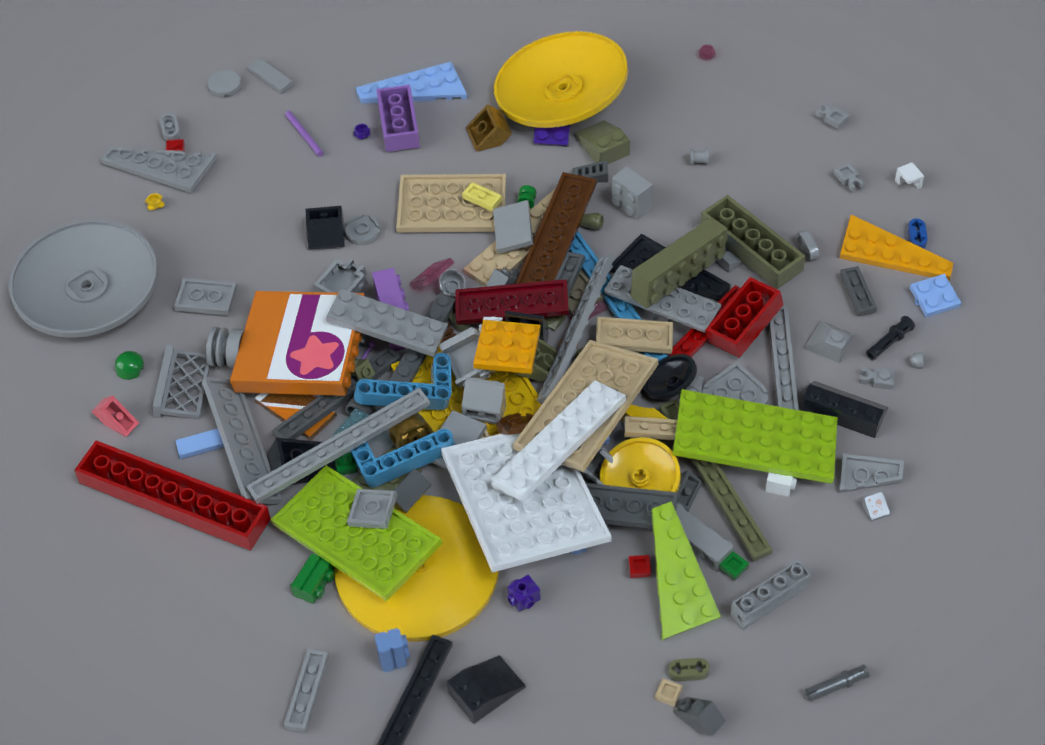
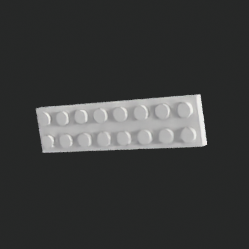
[491,380,626,502]

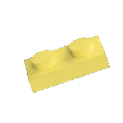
[462,182,502,212]

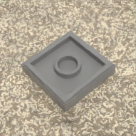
[347,489,398,529]

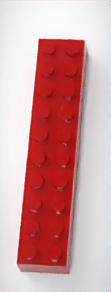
[74,440,271,551]

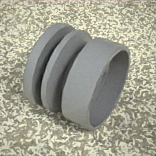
[206,327,245,368]

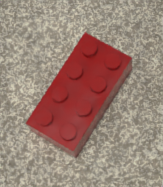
[705,277,784,358]

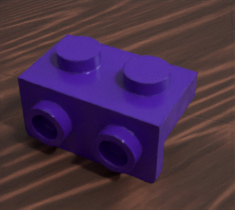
[534,125,570,146]

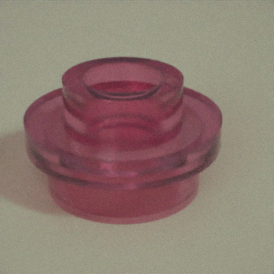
[699,44,715,60]

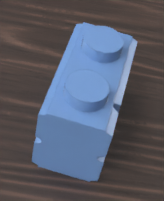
[374,628,410,673]

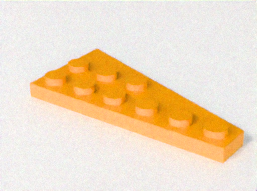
[839,214,953,281]

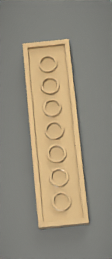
[463,188,556,287]

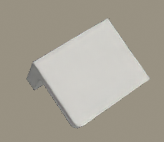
[895,162,924,189]

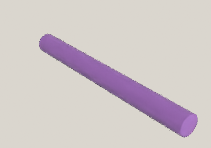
[285,111,324,157]

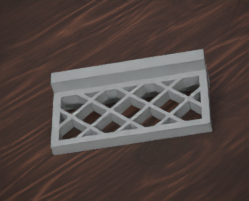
[153,345,210,419]

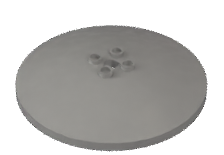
[9,220,158,338]

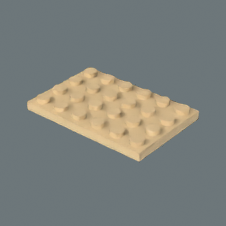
[396,174,506,232]

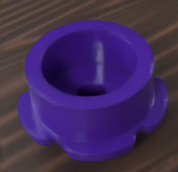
[354,124,370,139]

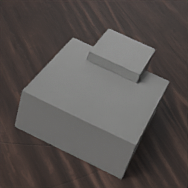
[314,258,368,293]

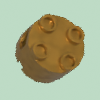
[389,412,434,449]

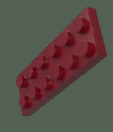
[455,279,569,325]

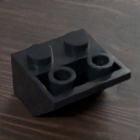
[306,206,345,250]

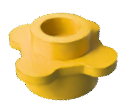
[145,193,165,211]

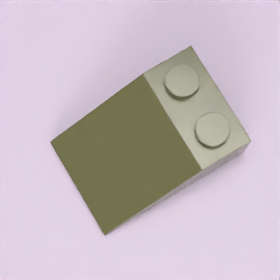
[574,120,630,164]
[513,338,558,382]

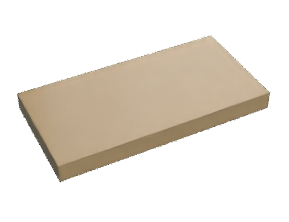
[596,317,673,354]

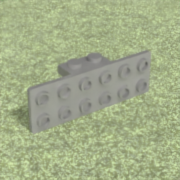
[604,265,721,333]

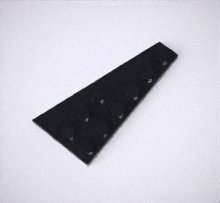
[610,234,731,300]

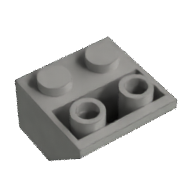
[462,377,506,424]

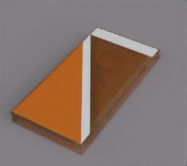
[254,393,337,441]

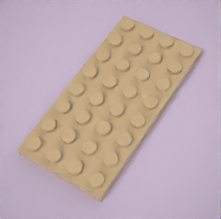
[513,340,659,472]

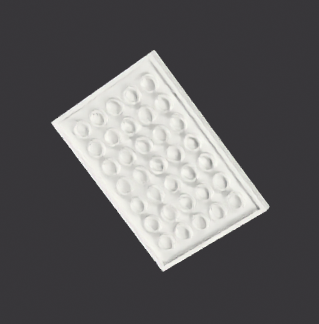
[441,433,611,572]

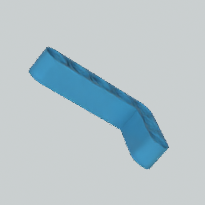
[354,353,452,410]
[351,429,455,487]

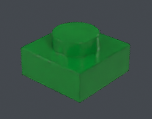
[719,551,749,580]

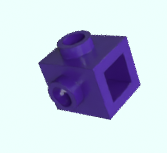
[507,574,541,612]

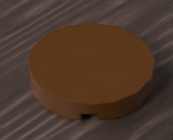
[496,413,534,435]

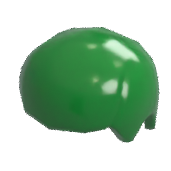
[115,351,144,380]

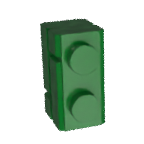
[290,553,335,604]

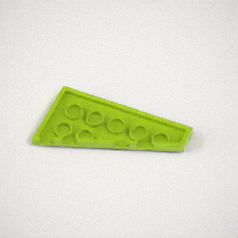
[651,501,721,640]

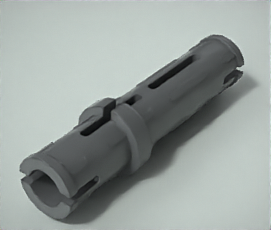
[805,664,870,702]

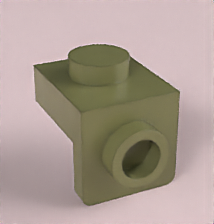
[351,358,375,381]

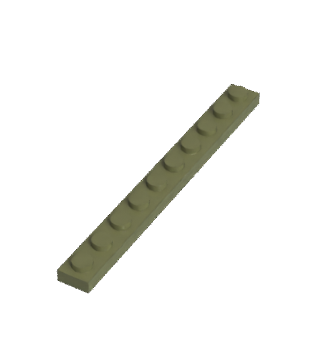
[659,399,773,561]

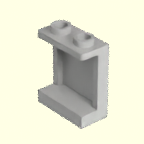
[439,327,495,389]

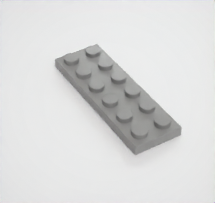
[326,289,448,357]

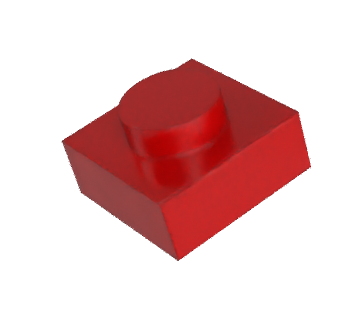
[166,139,185,151]
[629,555,651,578]

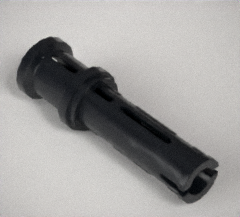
[866,316,915,360]

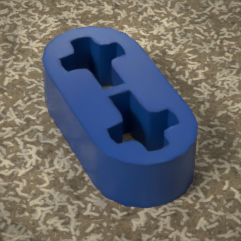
[908,218,928,249]

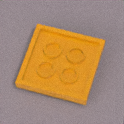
[473,320,541,374]

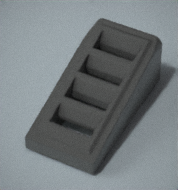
[573,161,608,182]

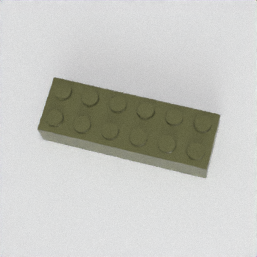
[701,194,805,289]
[631,217,728,309]

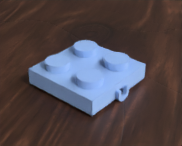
[910,274,961,318]

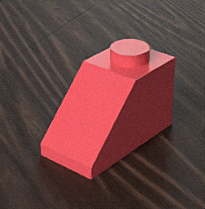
[91,395,139,437]

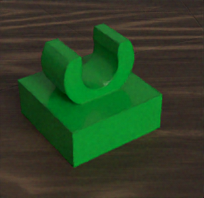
[335,452,358,476]

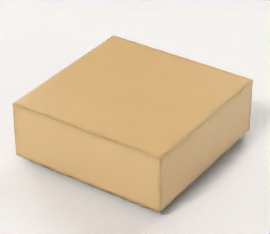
[655,678,683,707]

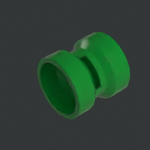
[517,185,537,209]

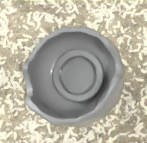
[438,268,466,298]

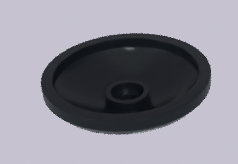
[643,354,697,399]

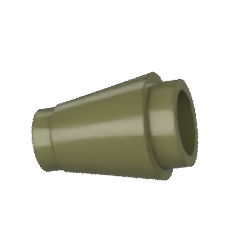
[580,212,604,230]

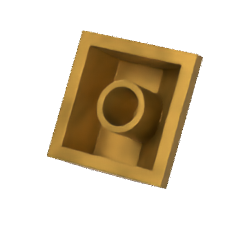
[465,104,512,152]

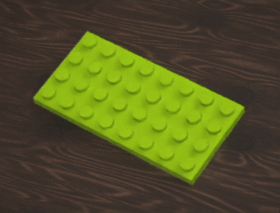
[672,389,838,484]
[270,465,443,602]

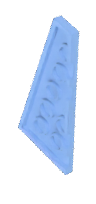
[356,62,467,103]

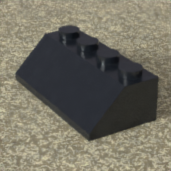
[801,381,888,438]

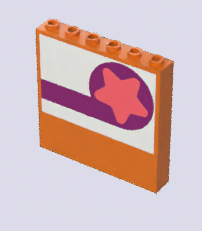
[230,291,365,396]

